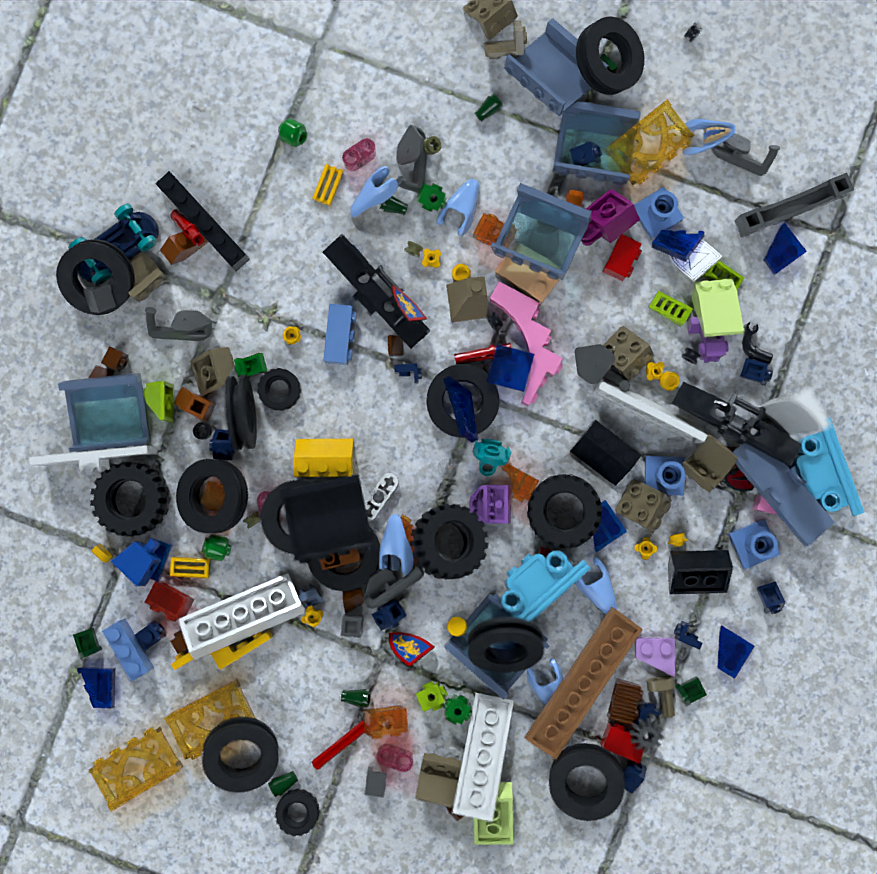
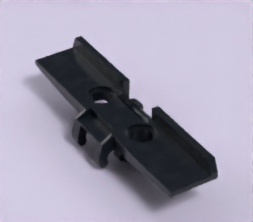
[322,234,430,349]
[671,381,802,467]

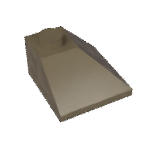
[446,276,489,323]
[190,347,234,397]

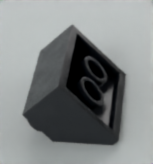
[570,420,642,486]
[668,550,733,594]

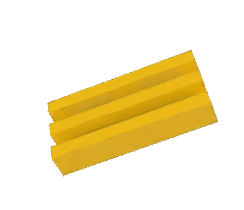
[312,164,344,206]
[170,557,211,578]

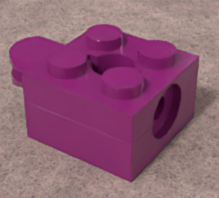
[581,189,640,246]

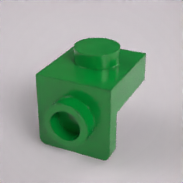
[234,353,267,378]

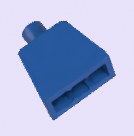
[111,538,161,586]

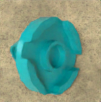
[472,438,512,476]

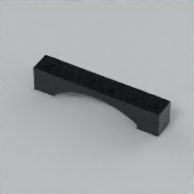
[155,171,250,272]

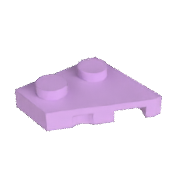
[635,637,675,676]

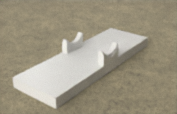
[29,445,158,472]
[453,693,514,822]

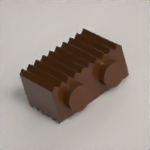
[607,678,643,725]

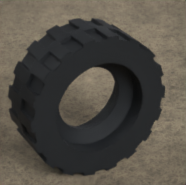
[257,368,301,411]
[275,789,320,837]

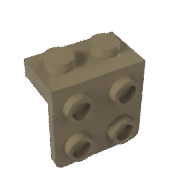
[463,0,518,40]
[484,20,527,59]
[128,252,168,303]
[603,326,654,382]
[681,435,738,493]
[615,479,672,533]
[415,753,462,807]

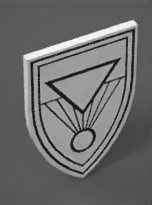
[667,234,722,282]

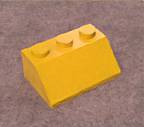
[293,439,354,477]

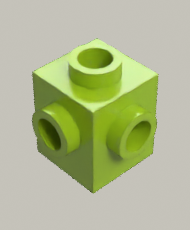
[416,681,448,712]

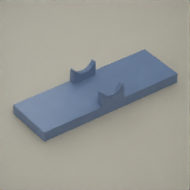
[732,432,835,547]

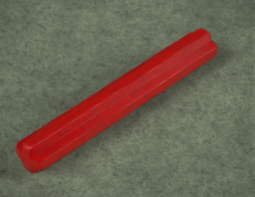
[312,715,377,770]

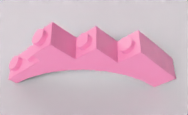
[489,282,563,407]

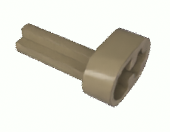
[646,676,675,718]

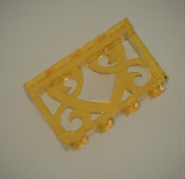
[605,99,695,186]
[164,679,257,760]
[88,727,183,812]

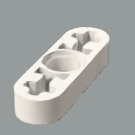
[365,473,398,522]

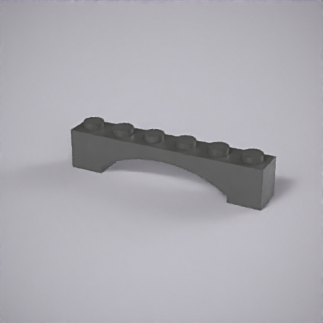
[734,173,854,238]

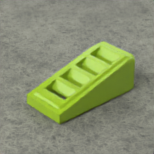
[702,260,744,290]
[648,291,693,327]

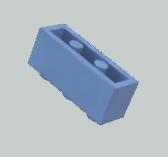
[323,304,357,365]
[102,618,154,682]

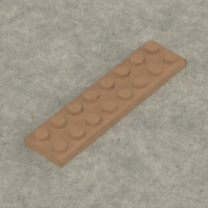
[524,607,643,759]

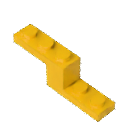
[171,630,273,671]

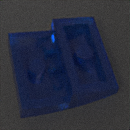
[487,344,535,392]

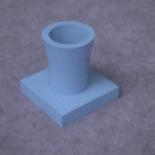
[634,187,684,239]
[644,456,686,496]
[728,519,780,569]

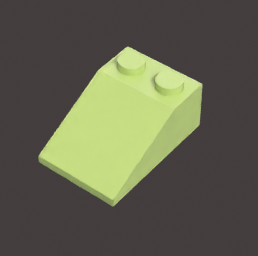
[692,279,744,337]
[473,782,513,845]

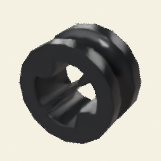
[684,22,702,42]
[486,312,503,331]
[681,347,701,365]
[193,422,212,440]

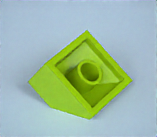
[143,381,174,423]

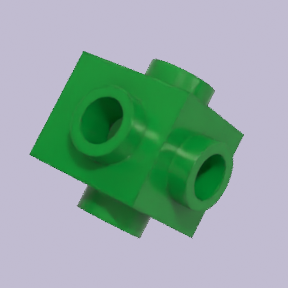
[415,182,447,212]
[443,694,472,725]

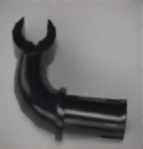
[742,322,773,364]

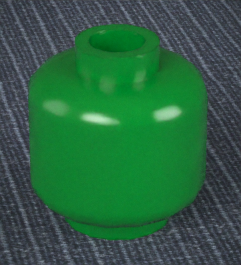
[278,118,307,147]
[202,534,232,561]

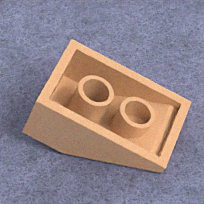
[495,242,561,306]

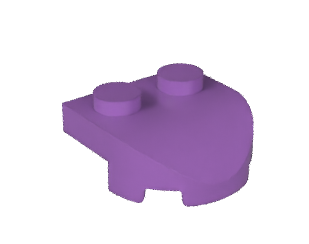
[469,485,511,524]

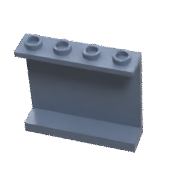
[504,18,608,116]

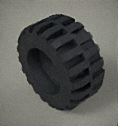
[90,462,170,536]
[527,474,602,549]
[410,504,489,580]

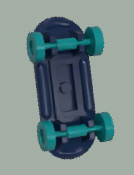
[68,203,159,285]

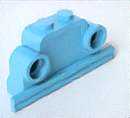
[790,417,865,516]
[501,551,591,622]

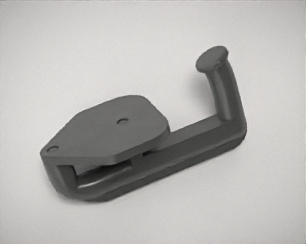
[396,125,427,193]
[711,133,780,176]
[145,307,213,341]
[574,344,630,392]
[364,558,424,609]

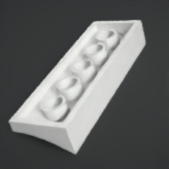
[593,377,707,444]
[758,389,831,436]
[179,573,304,660]

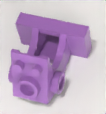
[687,317,729,363]

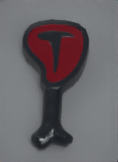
[722,467,755,492]

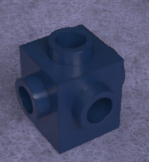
[209,429,238,461]
[371,599,407,631]

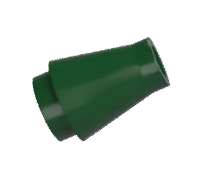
[474,94,503,122]
[379,196,408,215]
[341,689,371,709]
[268,771,298,797]

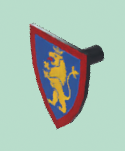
[391,285,427,327]
[389,632,435,668]

